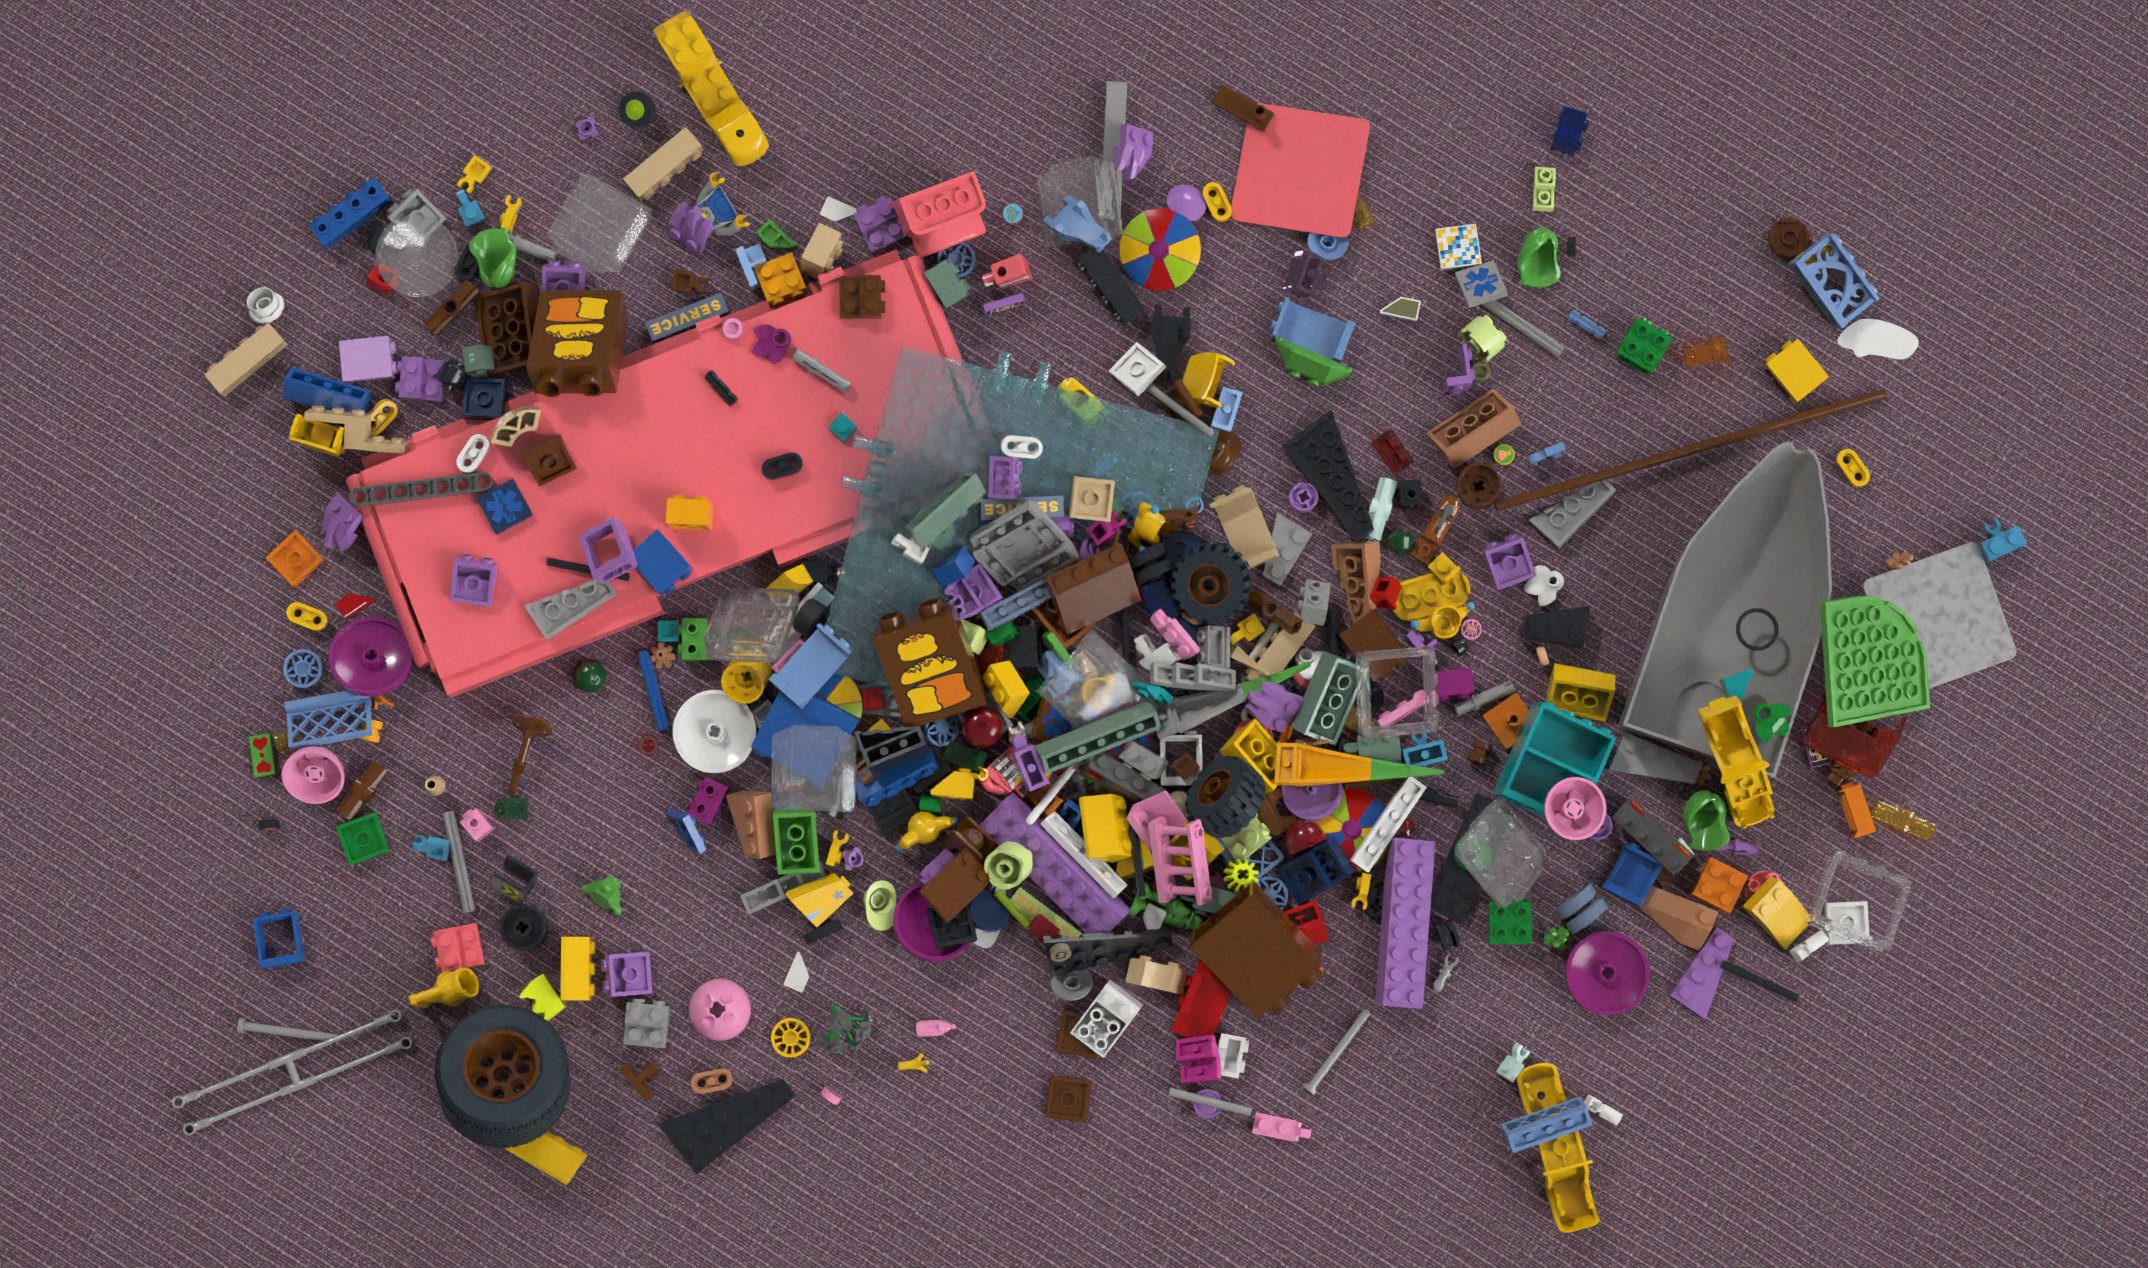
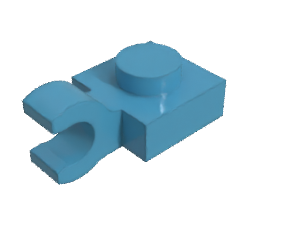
[456,189,486,228]
[412,835,450,861]

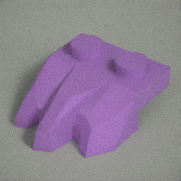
[1113,124,1153,181]
[666,202,713,255]
[322,492,363,551]
[944,563,1003,620]
[1245,681,1305,732]

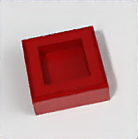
[861,687,885,711]

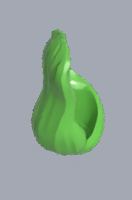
[469,228,516,288]
[1517,228,1561,288]
[1683,790,1730,851]

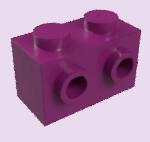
[1428,668,1474,702]
[686,777,730,826]

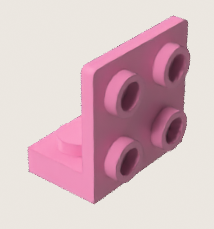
[1126,791,1188,850]

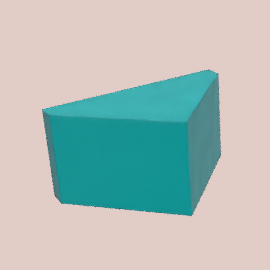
[1719,668,1754,701]

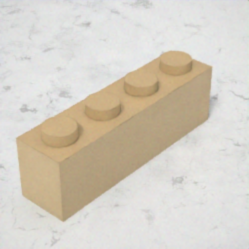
[623,127,703,201]
[205,323,288,397]
[1245,612,1315,681]

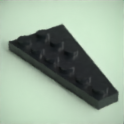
[1043,928,1173,977]
[658,1079,796,1174]

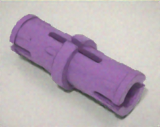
[1714,839,1758,856]

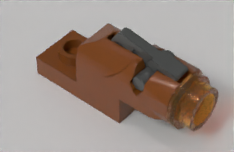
[1409,494,1462,565]

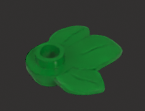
[1753,703,1791,743]

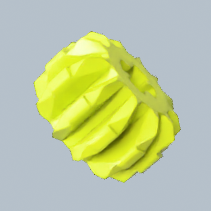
[1223,858,1259,893]

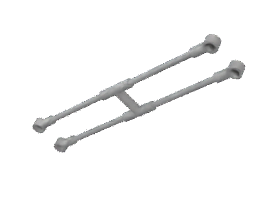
[172,1009,413,1136]

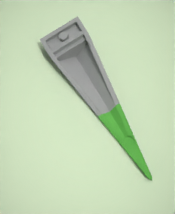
[1153,662,1311,740]

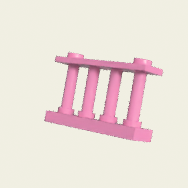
[1148,816,1212,906]

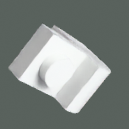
[1134,634,1181,670]

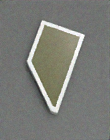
[1379,297,1421,322]

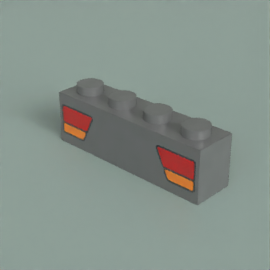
[1080,752,1167,804]
[1612,798,1694,875]

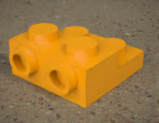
[754,253,807,306]

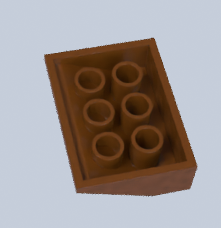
[475,282,540,376]
[1042,543,1141,635]

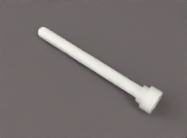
[1026,758,1087,825]

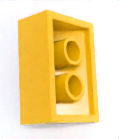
[1546,663,1616,722]
[1220,719,1278,794]
[1079,794,1133,863]
[561,937,596,1000]

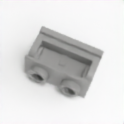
[1197,626,1230,669]

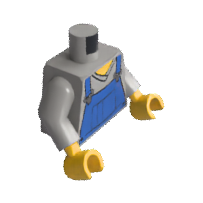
[696,171,750,236]

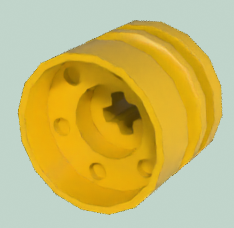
[721,650,772,704]

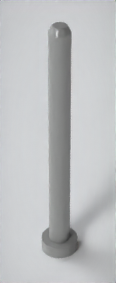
[1143,382,1214,436]
[1303,1009,1370,1095]
[237,1018,339,1043]

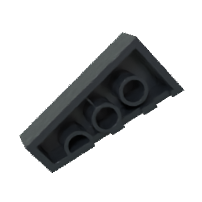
[1072,246,1146,324]

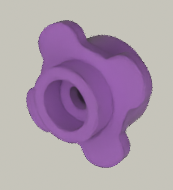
[576,118,598,140]
[842,847,863,870]

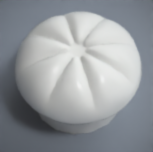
[247,287,284,324]

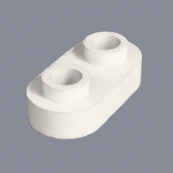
[456,434,490,473]
[1000,435,1043,459]

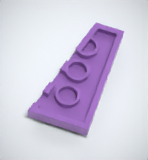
[1670,927,1734,1020]

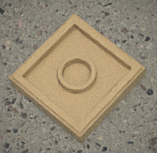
[1069,476,1115,522]

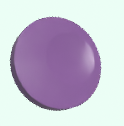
[1282,783,1343,821]

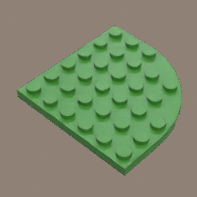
[1820,596,1930,727]

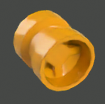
[358,720,383,743]

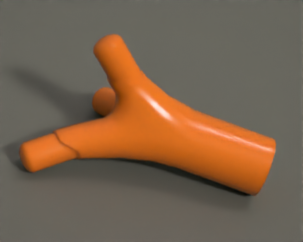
[373,695,394,709]

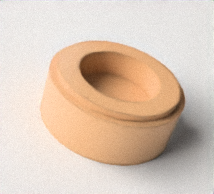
[1536,645,1549,666]

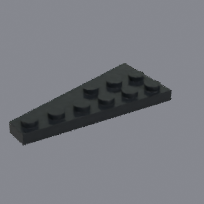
[1282,409,1374,543]

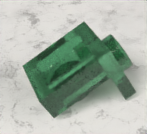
[495,798,528,820]

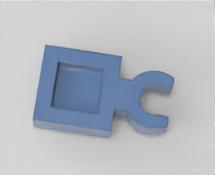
[1528,442,1566,465]

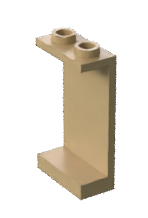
[1209,486,1280,570]

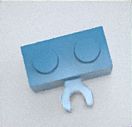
[1978,519,2027,564]
[1401,730,1448,767]

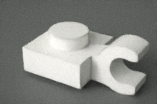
[891,534,930,565]

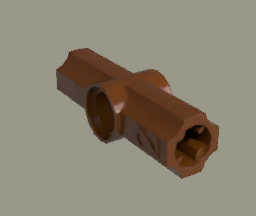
[424,279,480,336]
[1246,589,1303,635]
[336,760,389,821]

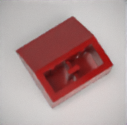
[1284,900,1329,945]

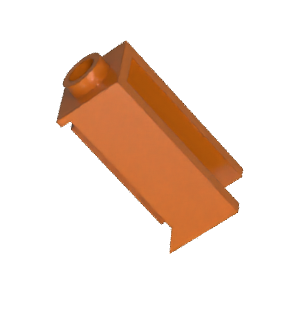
[1836,782,1876,839]

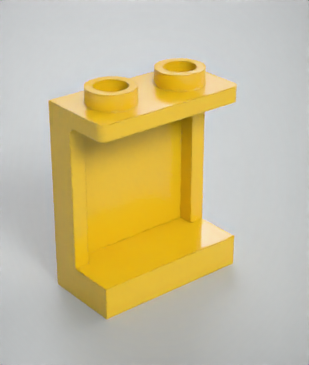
[1763,339,1829,405]

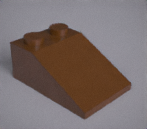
[919,847,990,923]

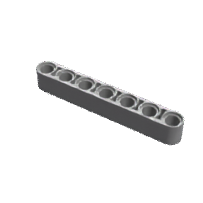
[1100,81,1127,220]

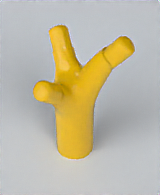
[898,1053,929,1073]

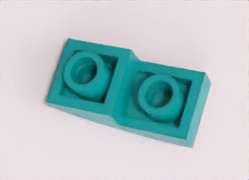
[1132,681,1174,705]

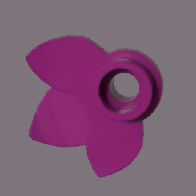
[752,325,791,364]

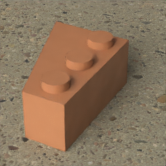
[726,791,776,859]

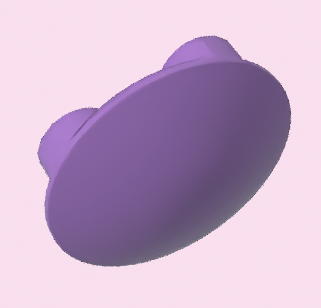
[1167,185,1206,221]

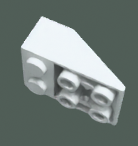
[1070,980,1143,1058]

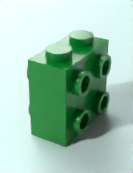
[1614,317,1673,376]
[1487,898,1532,945]

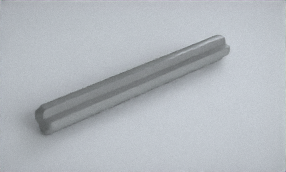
[1481,300,1564,357]
[443,811,475,913]

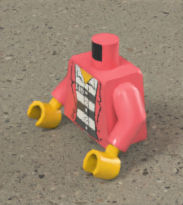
[972,733,1029,798]

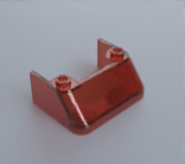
[1803,689,1908,777]

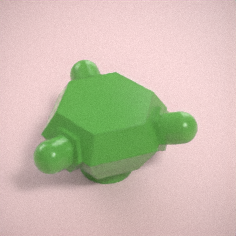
[581,876,622,915]

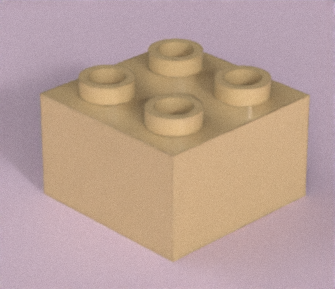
[801,223,843,280]

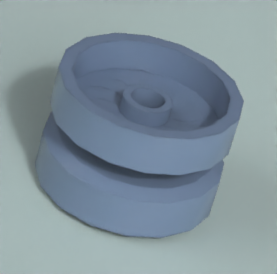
[1554,883,1608,934]

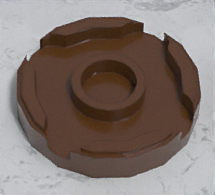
[1768,218,1810,259]

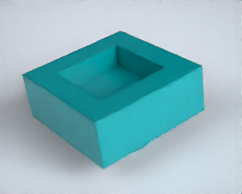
[828,412,857,442]
[658,621,680,642]

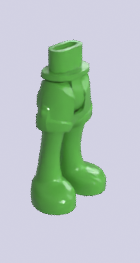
[1128,881,1203,930]

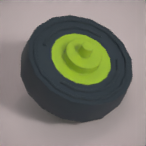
[619,91,655,128]

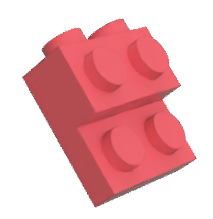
[431,923,485,972]

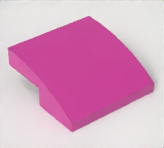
[1176,1035,1221,1084]

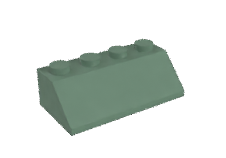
[904,473,986,548]
[1291,651,1368,745]

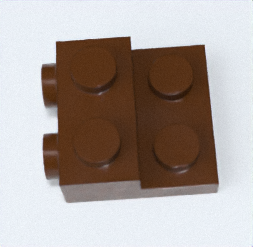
[839,275,885,319]

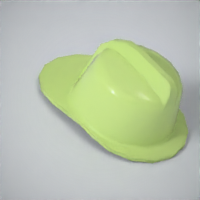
[863,880,896,931]

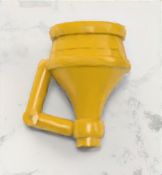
[408,967,479,1008]

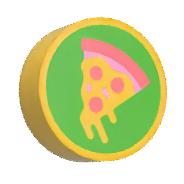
[1493,444,1514,466]

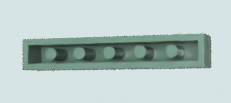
[1034,701,1161,774]

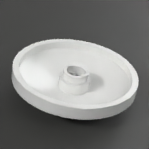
[673,690,757,773]

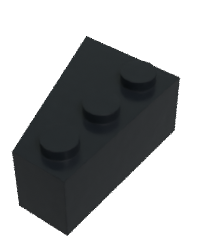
[1519,606,1590,649]
[854,726,931,776]

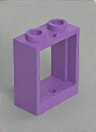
[579,517,638,584]

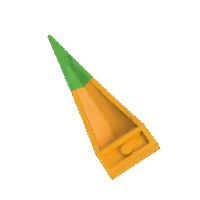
[1275,743,1444,787]

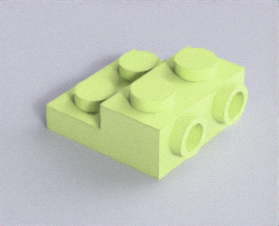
[1220,813,1272,862]

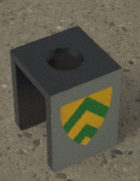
[491,855,539,905]

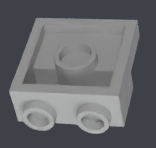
[387,188,446,247]
[623,999,670,1048]

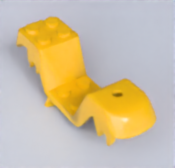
[653,11,769,166]
[1697,696,1775,829]
[1517,1063,1600,1233]

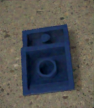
[1277,835,1355,905]

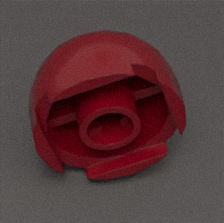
[962,706,1004,749]
[1284,819,1327,856]

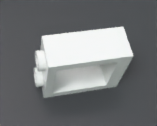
[1160,731,1202,787]

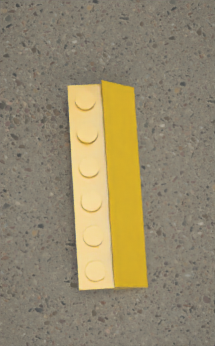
[504,1131,587,1185]

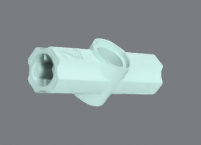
[1365,477,1397,542]

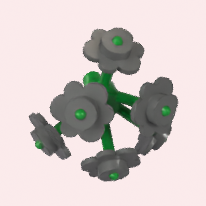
[816,1005,873,1053]

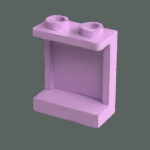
[339,336,398,385]

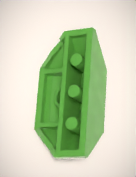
[1274,337,1353,387]

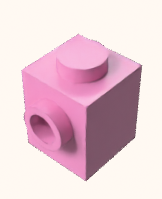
[460,809,495,842]

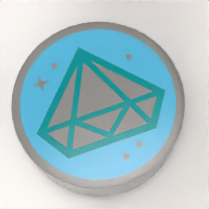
[1003,203,1023,225]

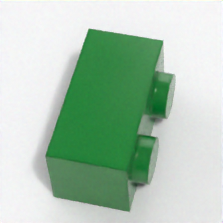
[987,621,1018,647]

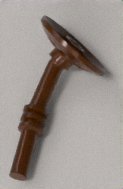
[507,715,552,795]

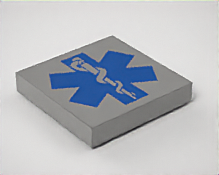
[1455,260,1508,308]

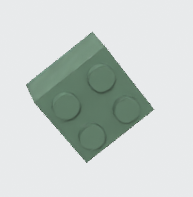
[924,260,971,308]

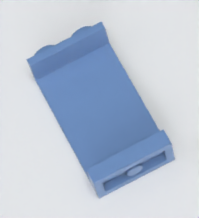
[1269,297,1356,363]
[769,623,852,709]

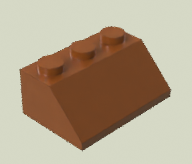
[1028,600,1097,650]

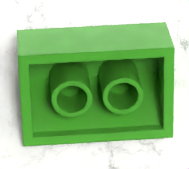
[773,806,820,874]

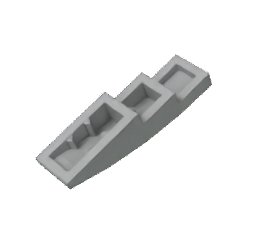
[1150,662,1236,691]
[740,861,826,915]

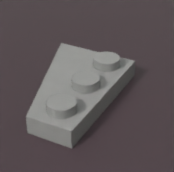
[1263,513,1312,587]

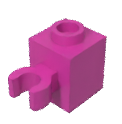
[1086,510,1127,546]

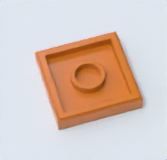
[265,530,325,588]

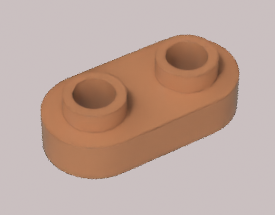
[691,1068,733,1094]

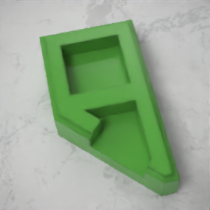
[755,219,797,249]
[1041,632,1075,667]

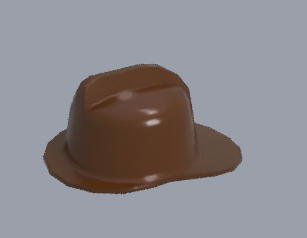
[1199,430,1241,475]

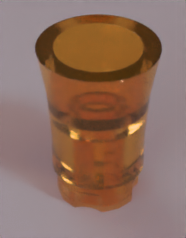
[1683,334,1729,367]

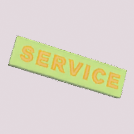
[1010,887,1082,939]

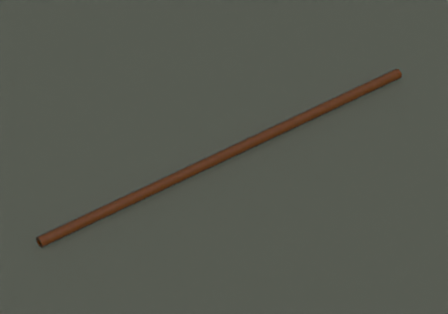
[1494,389,1887,511]

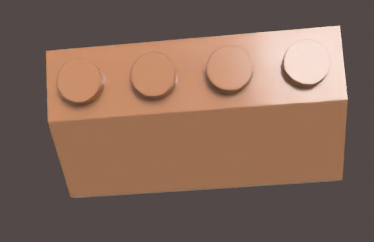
[1426,388,1521,470]

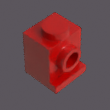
[365,262,400,296]
[1370,576,1402,610]

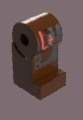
[1159,508,1198,537]

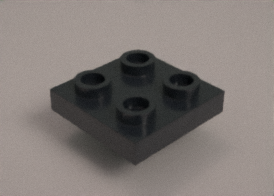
[926,904,977,950]

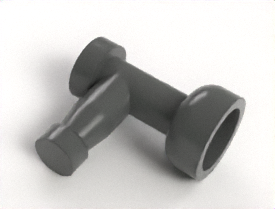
[1062,773,1088,804]

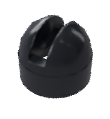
[1451,638,1468,657]

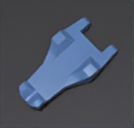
[1042,195,1112,253]

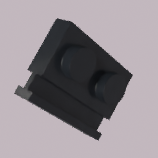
[868,788,919,835]

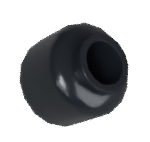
[437,359,468,391]

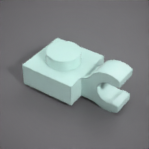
[1496,1043,1530,1083]

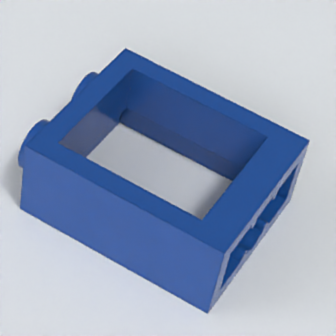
[253,908,306,969]

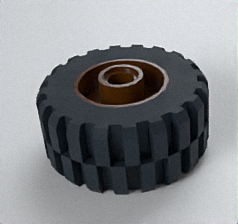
[1171,542,1253,624]
[1185,756,1266,838]

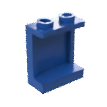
[633,529,693,596]
[1602,842,1663,909]

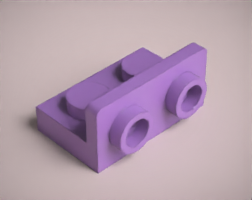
[988,455,1022,499]

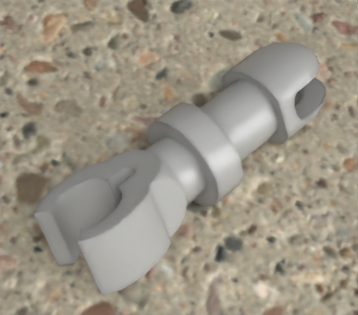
[1432,953,1459,992]

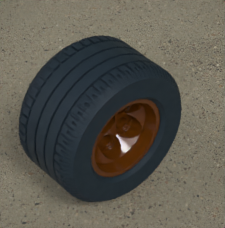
[434,1005,570,1149]

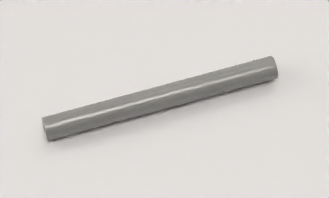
[1168,1087,1252,1116]

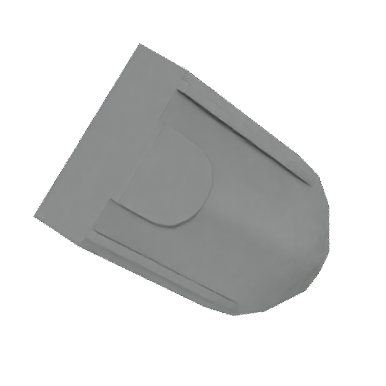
[1618,442,1832,778]

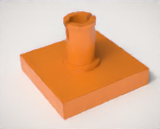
[1482,693,1529,750]

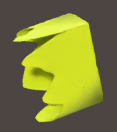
[519,974,567,1021]

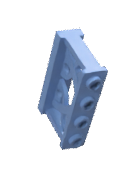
[1788,233,1879,329]

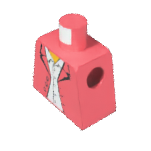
[982,254,1033,288]

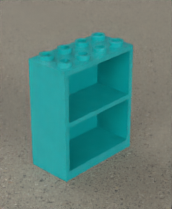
[1492,701,1617,819]

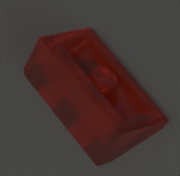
[1371,429,1415,476]

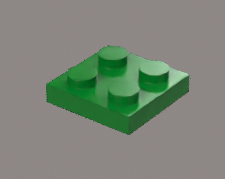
[336,812,390,866]

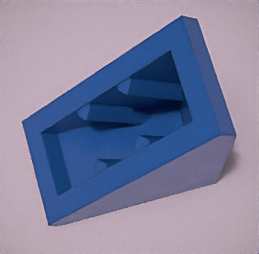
[930,545,975,587]
[1059,799,1082,831]

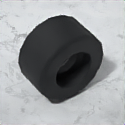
[793,598,830,639]

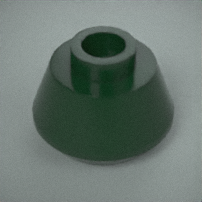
[1386,532,1414,555]

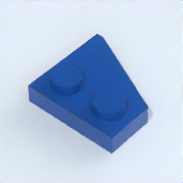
[665,809,707,854]

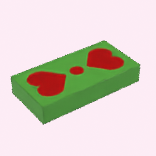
[249,733,277,778]

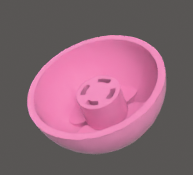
[282,746,345,804]
[1544,777,1606,840]
[689,979,751,1041]

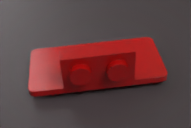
[1172,959,1232,1038]

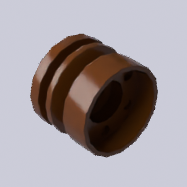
[1458,463,1501,510]

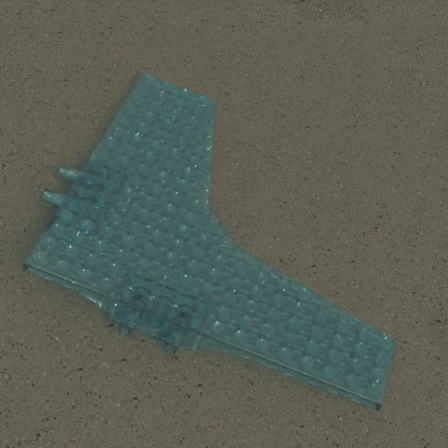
[826,345,1219,687]

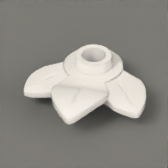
[1524,565,1564,607]
[1295,649,1322,682]

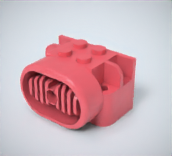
[888,171,986,257]

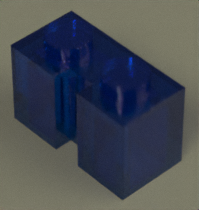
[1550,106,1589,156]
[1140,578,1181,628]

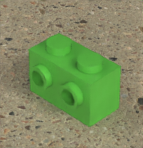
[678,618,709,662]

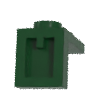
[943,740,988,774]

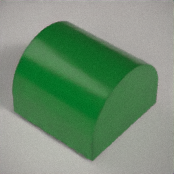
[919,795,942,816]

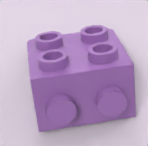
[1442,343,1475,396]

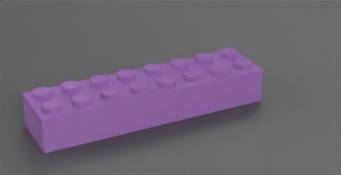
[980,792,1131,933]
[1375,838,1435,1009]

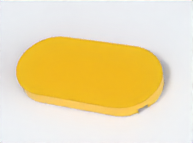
[1391,571,1470,622]

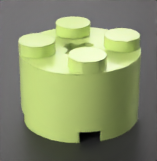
[1458,315,1507,364]
[984,841,1033,890]

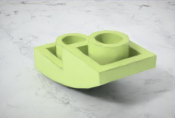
[1532,167,1556,212]

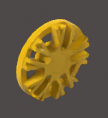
[771,1018,810,1057]

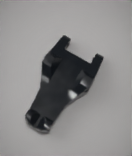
[1150,304,1191,381]

